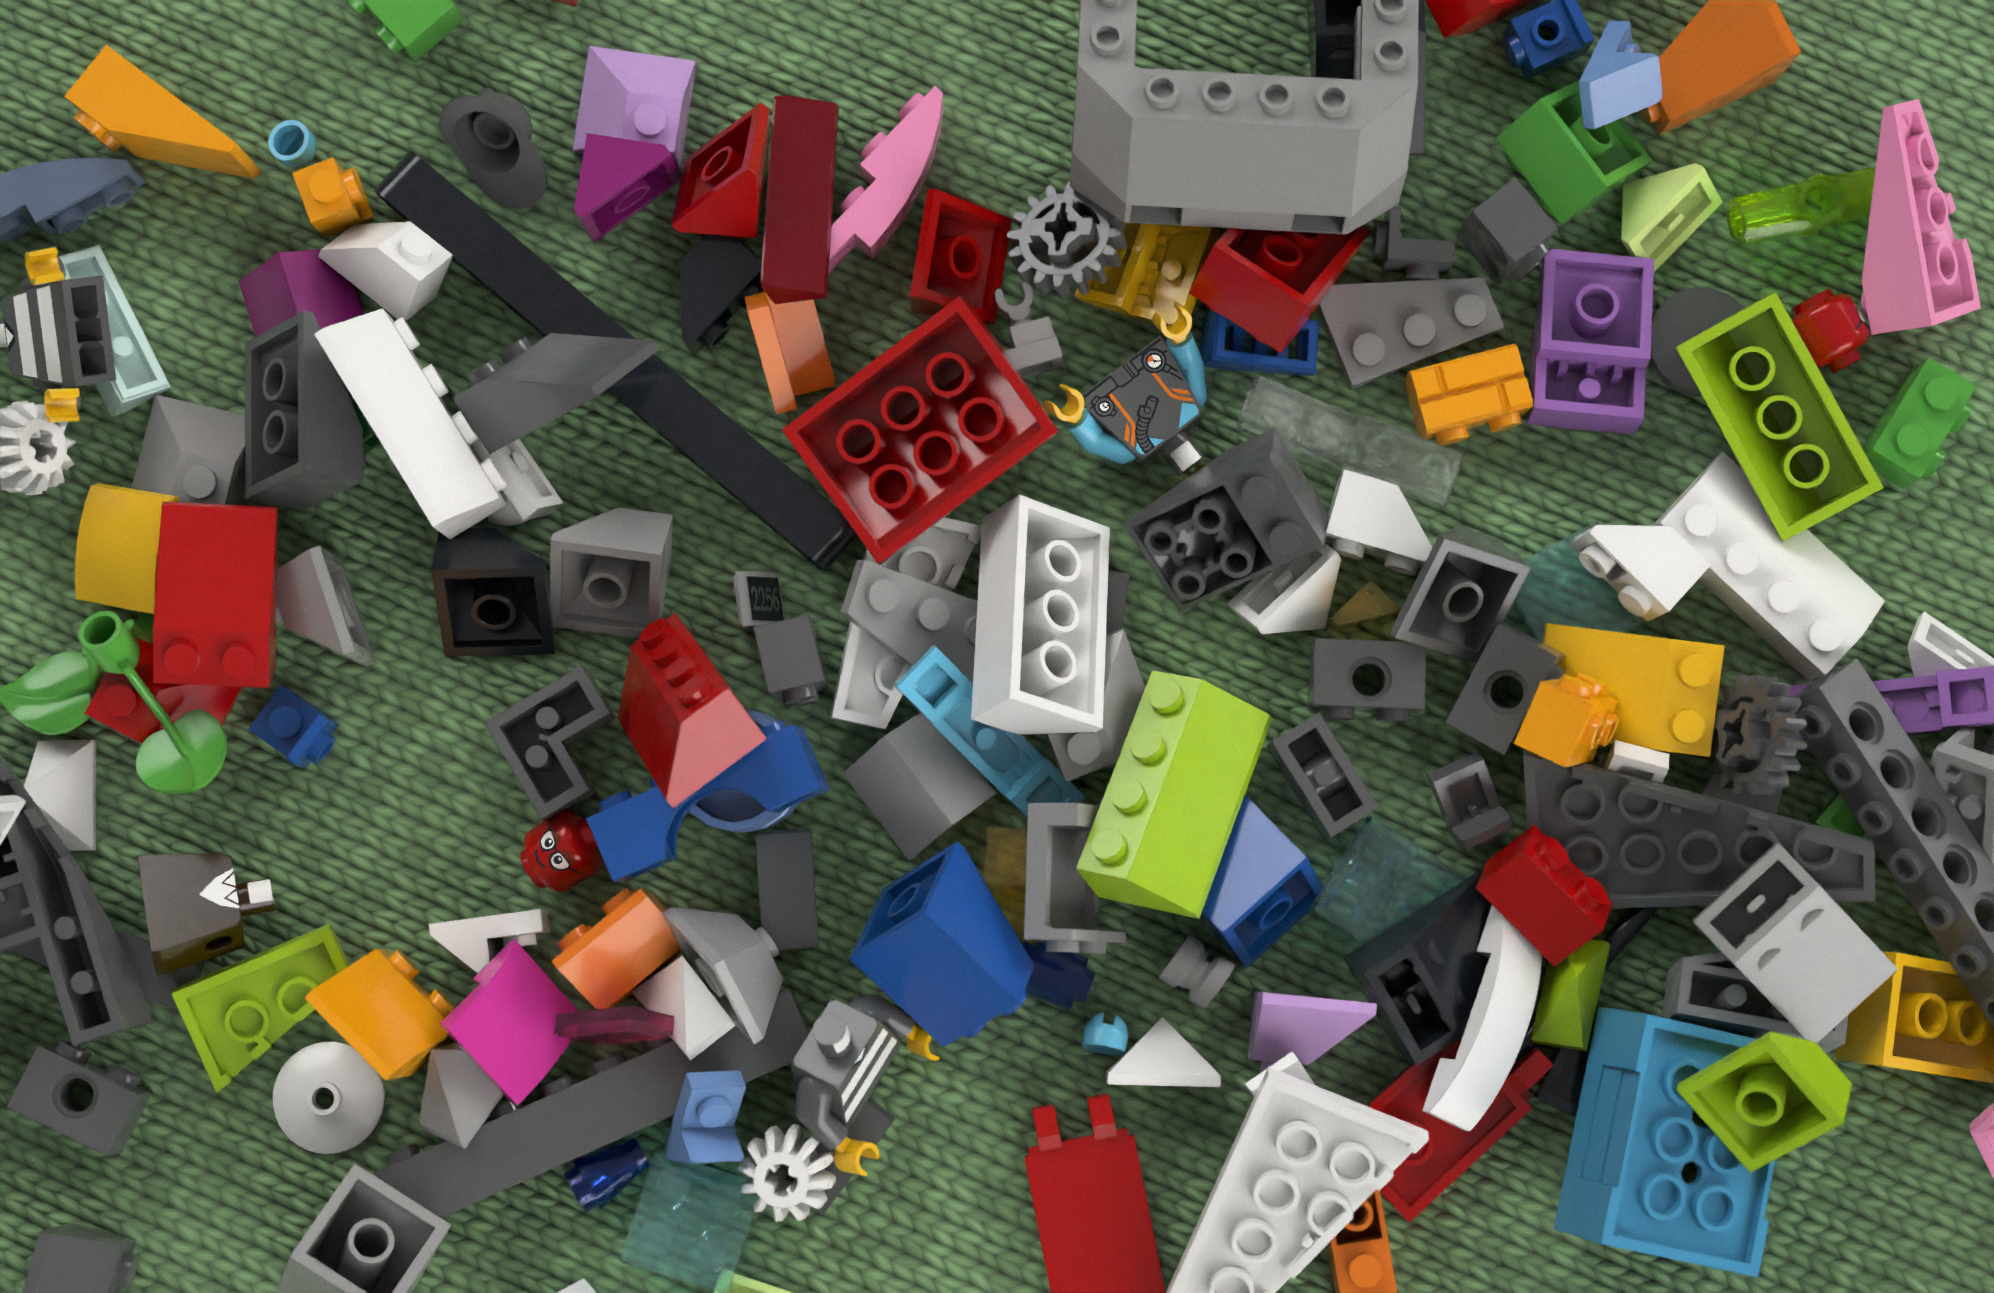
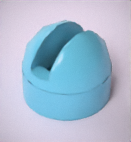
[268,120,317,168]
[1081,1012,1128,1056]

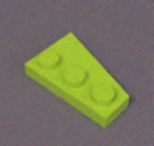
[171,923,349,1093]

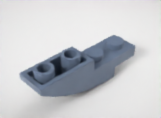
[0,158,146,242]

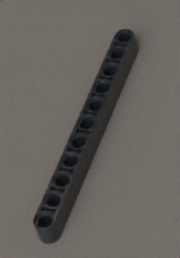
[374,150,857,572]

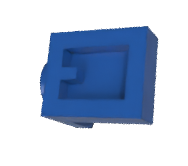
[248,684,339,769]

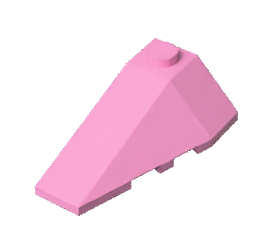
[1861,99,1981,335]

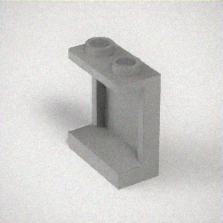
[1024,803,1126,954]

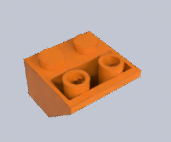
[551,887,682,1014]

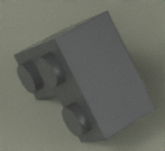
[484,665,617,821]

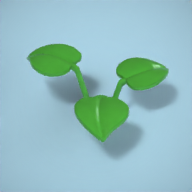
[0,611,227,794]

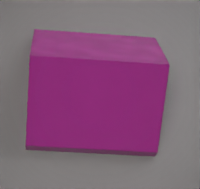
[574,133,681,243]
[238,249,364,337]

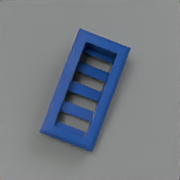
[1200,310,1319,376]

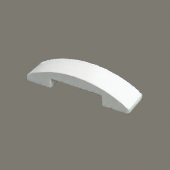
[1422,905,1542,1131]

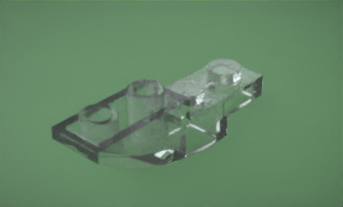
[1236,376,1465,507]

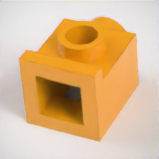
[292,157,375,238]

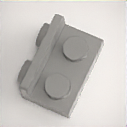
[1930,727,1994,864]

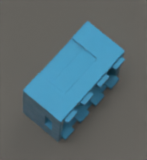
[1554,1007,1775,1277]

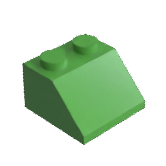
[1495,80,1653,224]

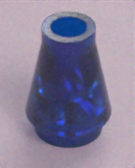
[563,1138,651,1213]

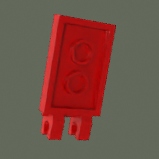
[1365,1037,1554,1223]
[1024,1093,1166,1293]

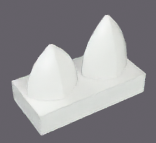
[470,431,563,526]

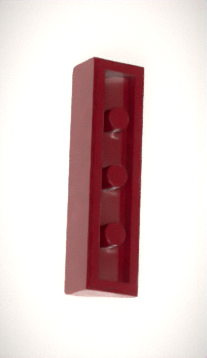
[760,95,839,304]

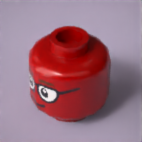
[1791,288,1870,374]
[520,810,604,893]

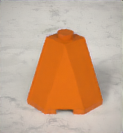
[1639,0,1801,135]

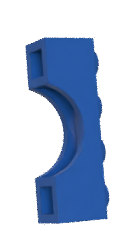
[586,720,830,882]

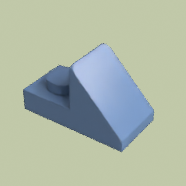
[1579,20,1663,129]
[664,1070,746,1164]

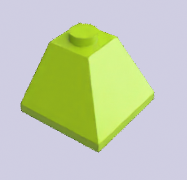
[1676,1032,1852,1173]

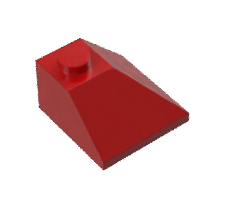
[84,638,244,743]

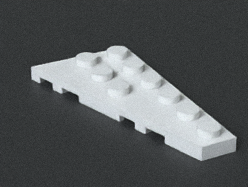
[1166,1067,1429,1293]

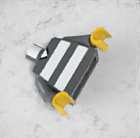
[0,247,116,422]
[791,994,940,1176]

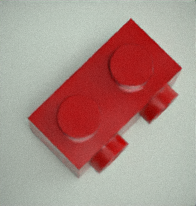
[1476,825,1613,967]

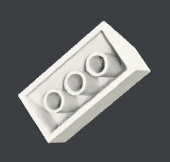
[314,308,507,539]
[1652,451,1885,681]
[971,495,1110,735]

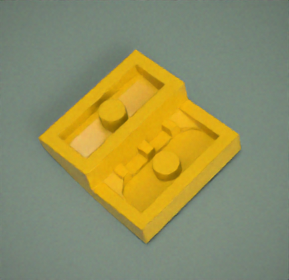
[1074,223,1221,326]
[75,483,180,614]

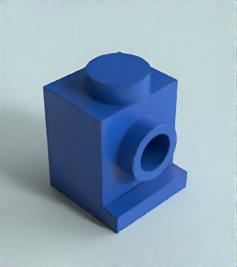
[1502,0,1595,80]

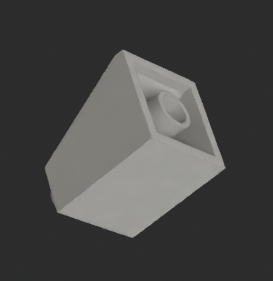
[276,1164,451,1293]

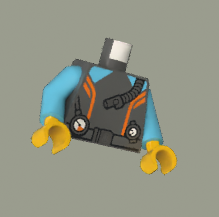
[1044,302,1207,477]

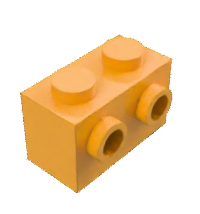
[1514,673,1619,768]

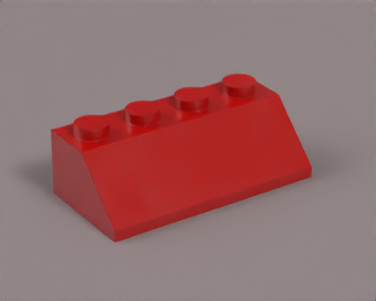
[617,613,767,808]

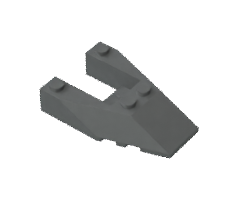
[0,754,152,1074]

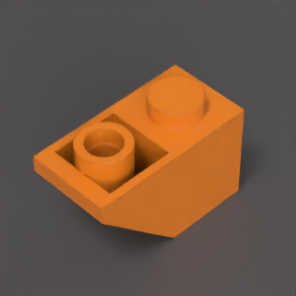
[1326,1189,1397,1293]

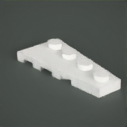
[829,517,981,730]

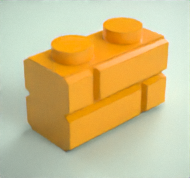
[1404,343,1533,446]

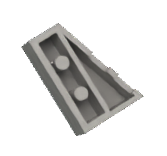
[1662,952,1848,1054]

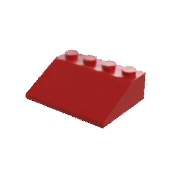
[782,296,1059,565]

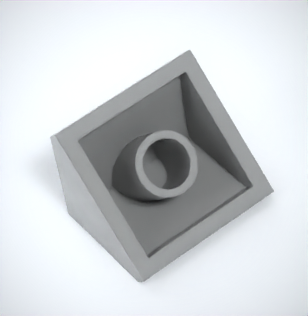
[842,713,997,861]

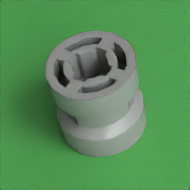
[1158,933,1235,1010]

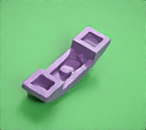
[1788,666,1994,741]

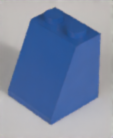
[1200,795,1328,969]
[850,841,1034,1048]

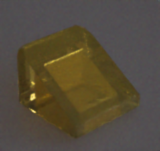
[1328,581,1401,631]

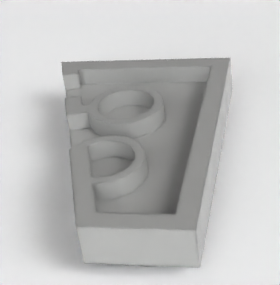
[1317,277,1504,390]
[840,560,977,683]

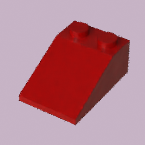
[1189,225,1371,353]
[153,502,278,688]

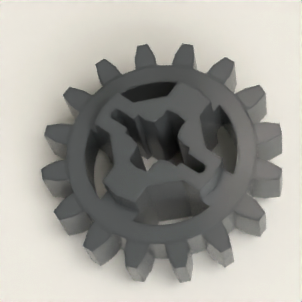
[1007,181,1128,299]
[1709,674,1807,797]

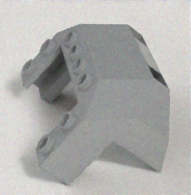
[1070,0,1419,234]

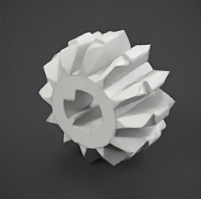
[0,401,77,495]
[739,1124,836,1223]

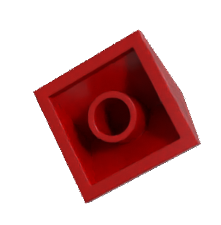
[671,102,769,238]
[910,188,1012,325]

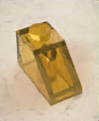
[983,827,1034,944]

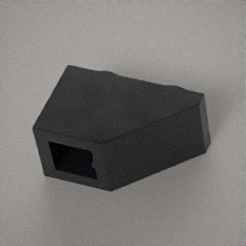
[680,234,765,356]

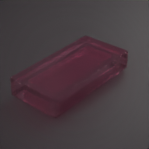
[554,1006,674,1046]

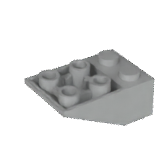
[1692,843,1898,1043]

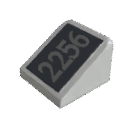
[733,571,785,632]

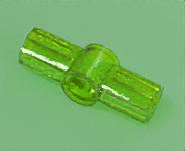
[1727,167,1876,247]

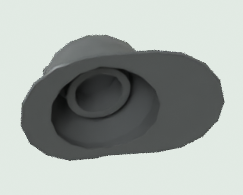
[439,88,547,210]

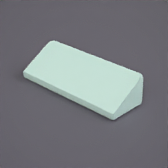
[58,245,171,417]

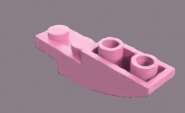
[828,86,944,275]

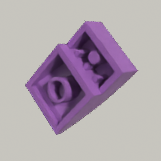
[1526,249,1654,435]

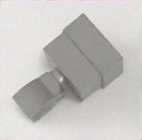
[995,281,1063,379]

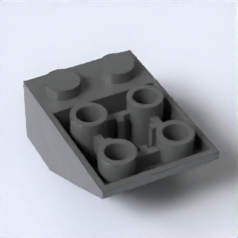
[1124,428,1329,612]

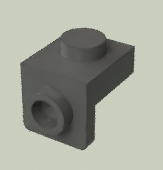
[1373,206,1455,281]
[1426,751,1514,849]

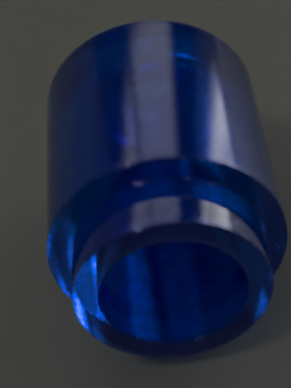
[1023,940,1096,1011]

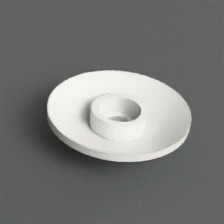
[273,1042,385,1154]

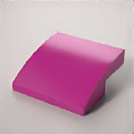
[440,939,585,1106]

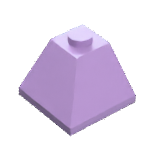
[572,46,697,168]
[1248,992,1377,1072]

